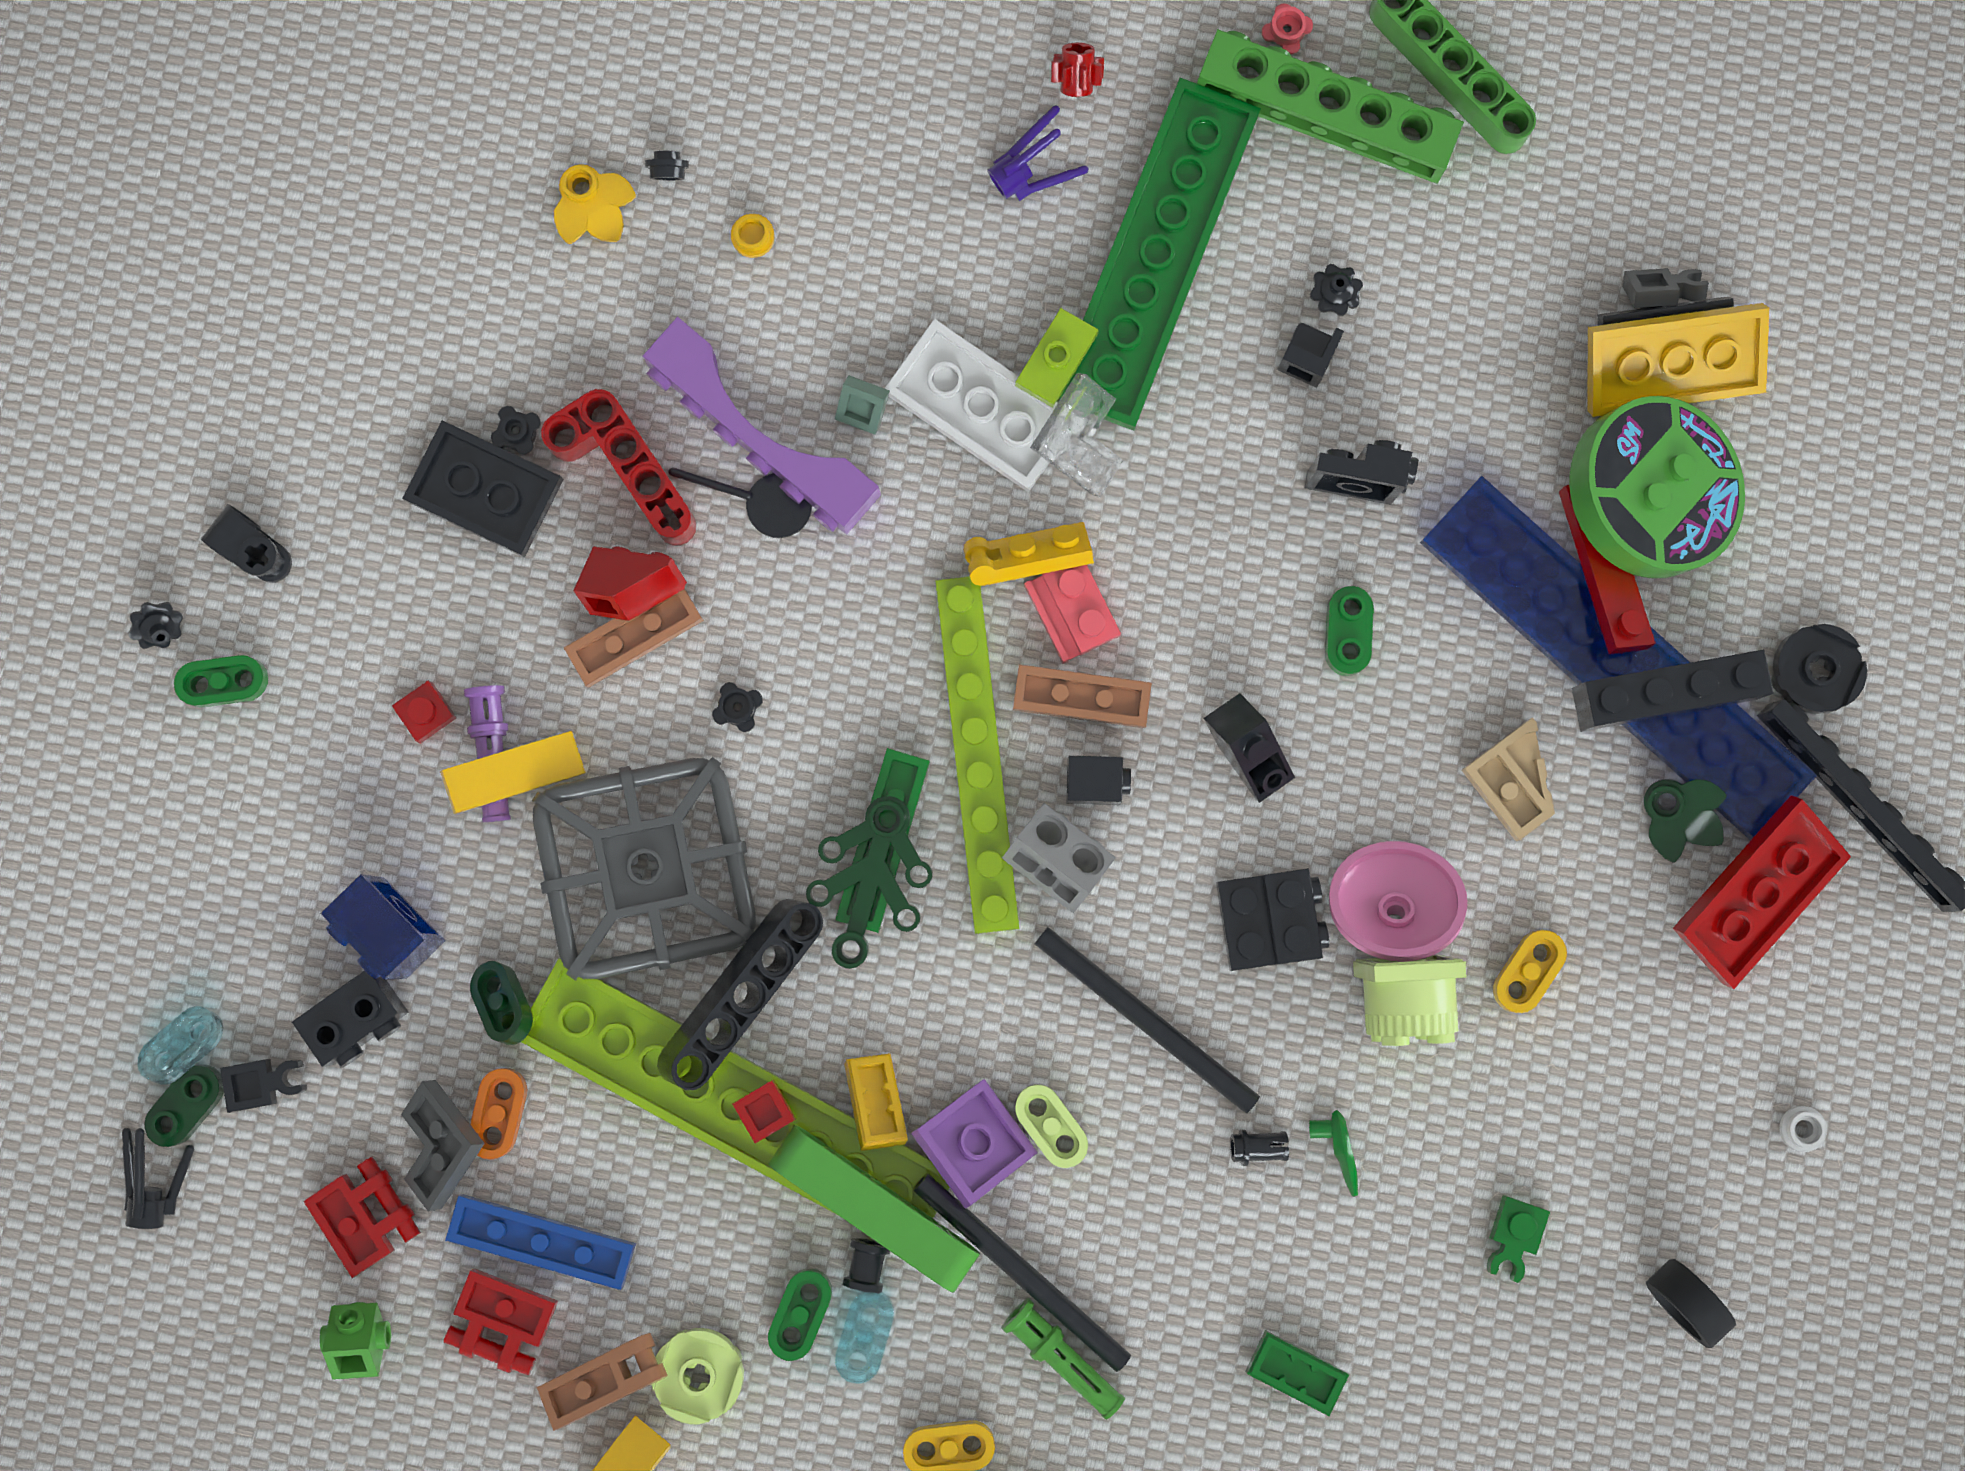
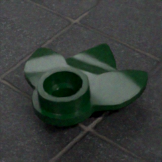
[1644,779,1727,863]

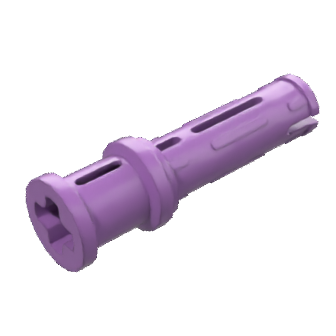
[464,685,511,823]

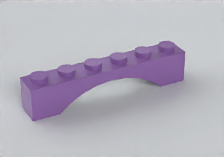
[643,316,881,535]

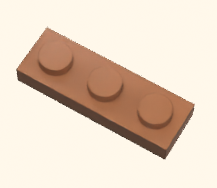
[564,588,704,688]
[1013,665,1152,728]

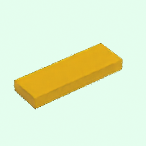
[440,731,586,814]

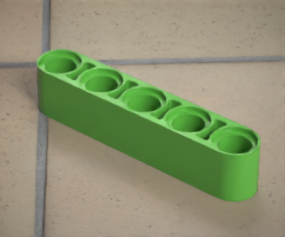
[1369,0,1536,154]
[768,1125,980,1293]

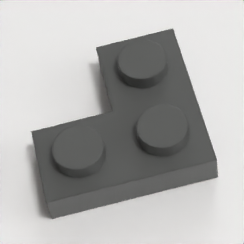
[401,1080,485,1212]

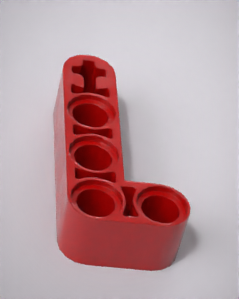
[541,389,696,545]

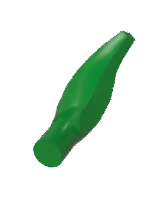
[1309,1110,1358,1197]

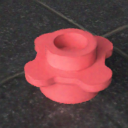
[1262,3,1313,55]

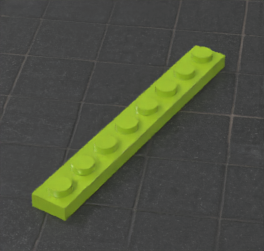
[935,576,1020,934]

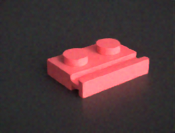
[1024,565,1121,664]

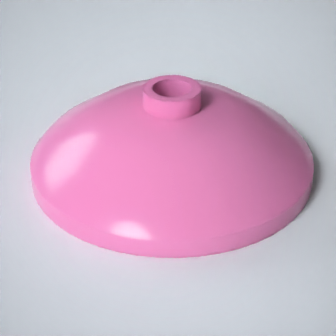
[1329,841,1467,962]

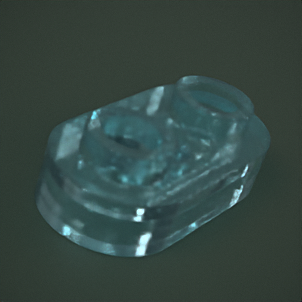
[137,1006,223,1085]
[835,1292,894,1384]

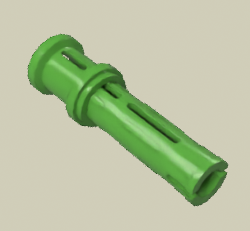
[1001,1298,1125,1420]

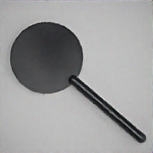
[668,467,812,538]

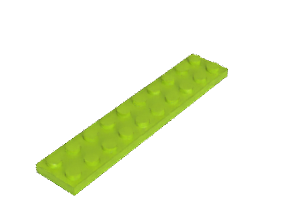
[521,958,950,1219]

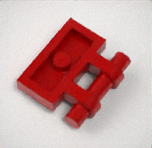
[303,1156,421,1278]
[443,1268,558,1376]

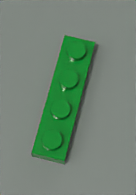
[835,748,930,933]

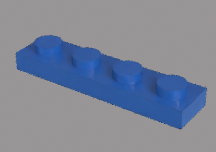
[445,1194,636,1290]

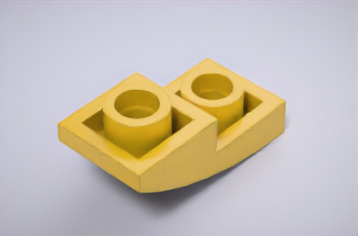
[592,1415,671,1471]

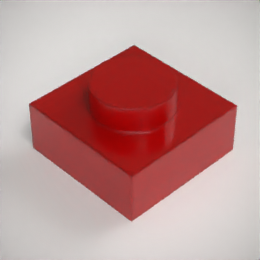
[392,680,457,744]
[732,1079,796,1144]

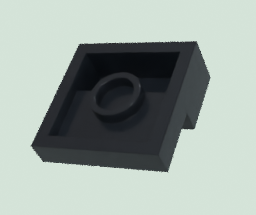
[1304,440,1419,505]
[1216,868,1329,971]

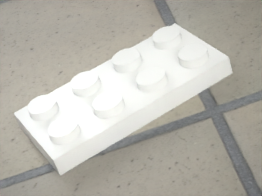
[884,319,1079,492]

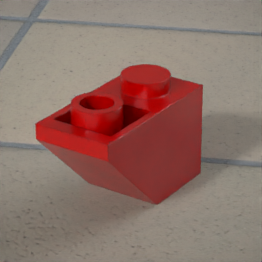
[573,546,687,621]

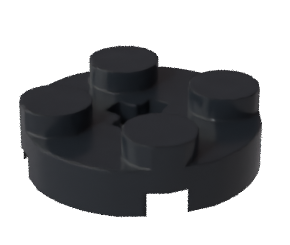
[1771,624,1868,714]

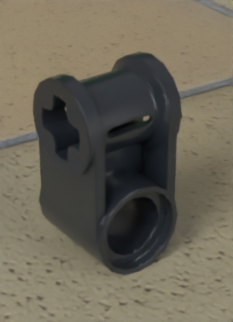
[201,504,292,583]

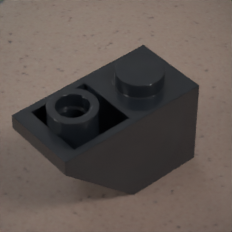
[1203,693,1295,803]

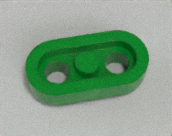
[1325,586,1374,676]
[174,655,268,708]
[768,1269,832,1361]

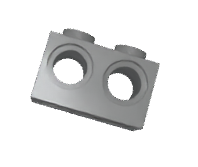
[1002,803,1116,913]

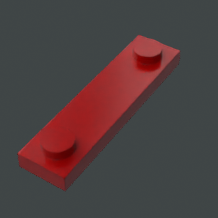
[1559,485,1656,654]

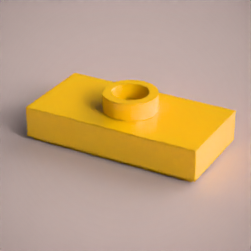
[844,1053,908,1151]

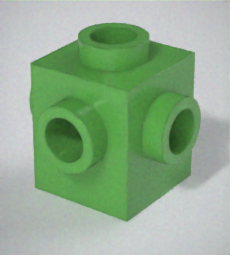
[320,1302,391,1380]

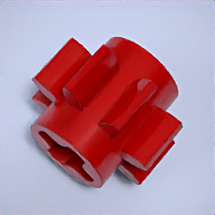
[1051,42,1104,97]

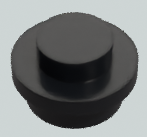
[645,151,689,181]

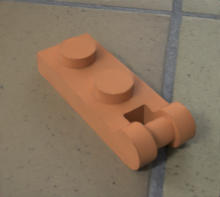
[536,1333,668,1431]

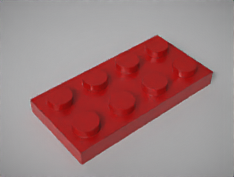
[1672,795,1851,989]

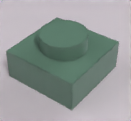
[835,375,890,434]

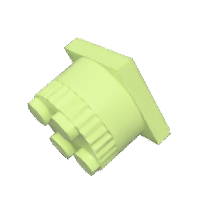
[1353,955,1467,1046]

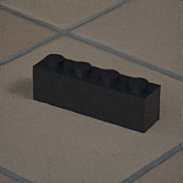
[1571,649,1774,732]

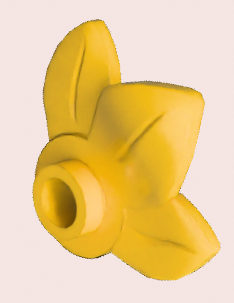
[554,164,636,244]

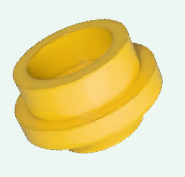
[731,214,775,258]

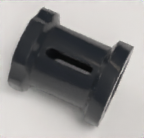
[842,1238,890,1293]

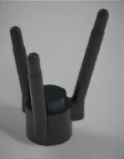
[122,1128,194,1229]

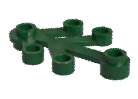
[806,796,933,969]

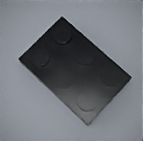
[402,420,564,558]

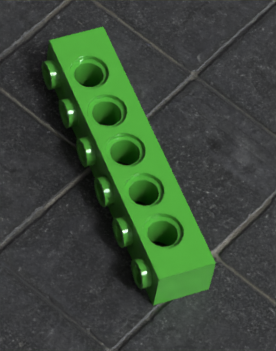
[1197,29,1464,184]

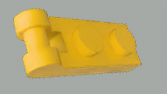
[963,522,1094,586]

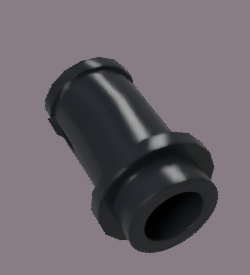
[1230,1129,1289,1166]

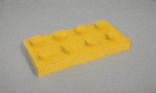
[1587,303,1770,417]

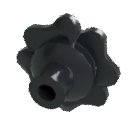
[1310,264,1363,316]
[128,602,183,649]

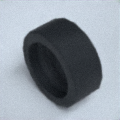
[1646,1259,1736,1348]

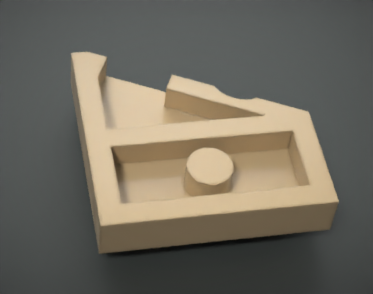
[1461,717,1555,841]

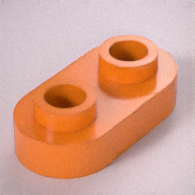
[470,1068,528,1160]

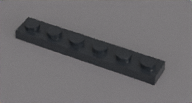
[1756,699,1965,912]

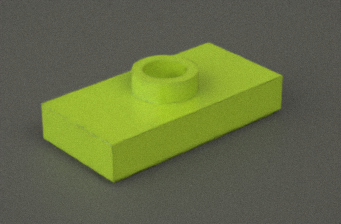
[1015,308,1099,408]

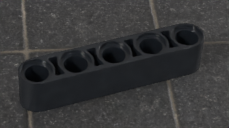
[657,899,823,1090]

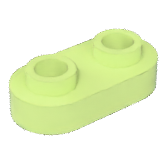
[1015,1084,1088,1168]

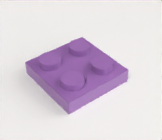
[911,1079,1038,1208]

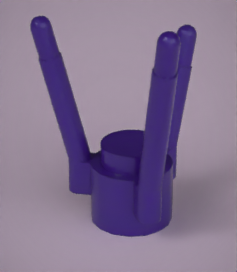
[987,105,1089,201]

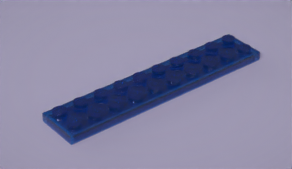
[1420,476,1817,841]

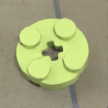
[651,1328,744,1425]

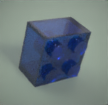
[320,874,446,979]

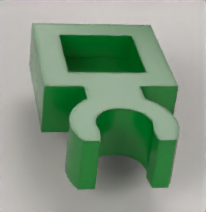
[1487,1195,1550,1283]

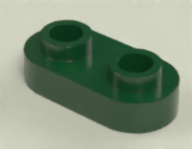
[470,961,533,1045]
[144,1065,224,1147]

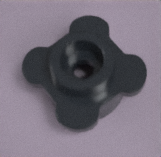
[491,406,541,455]
[712,682,763,732]

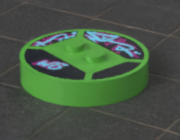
[1569,396,1745,579]

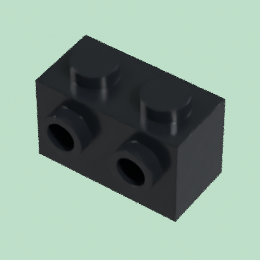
[292,968,409,1068]

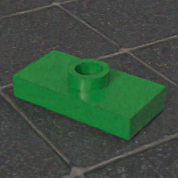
[1245,1330,1349,1416]

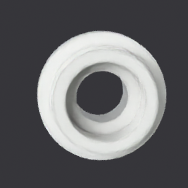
[1779,1106,1827,1152]

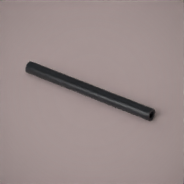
[1034,927,1260,1114]
[913,1173,1131,1372]

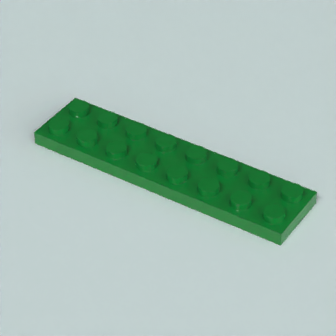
[1058,78,1261,431]

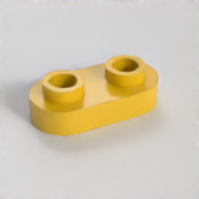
[1493,930,1567,1013]
[903,1420,995,1471]

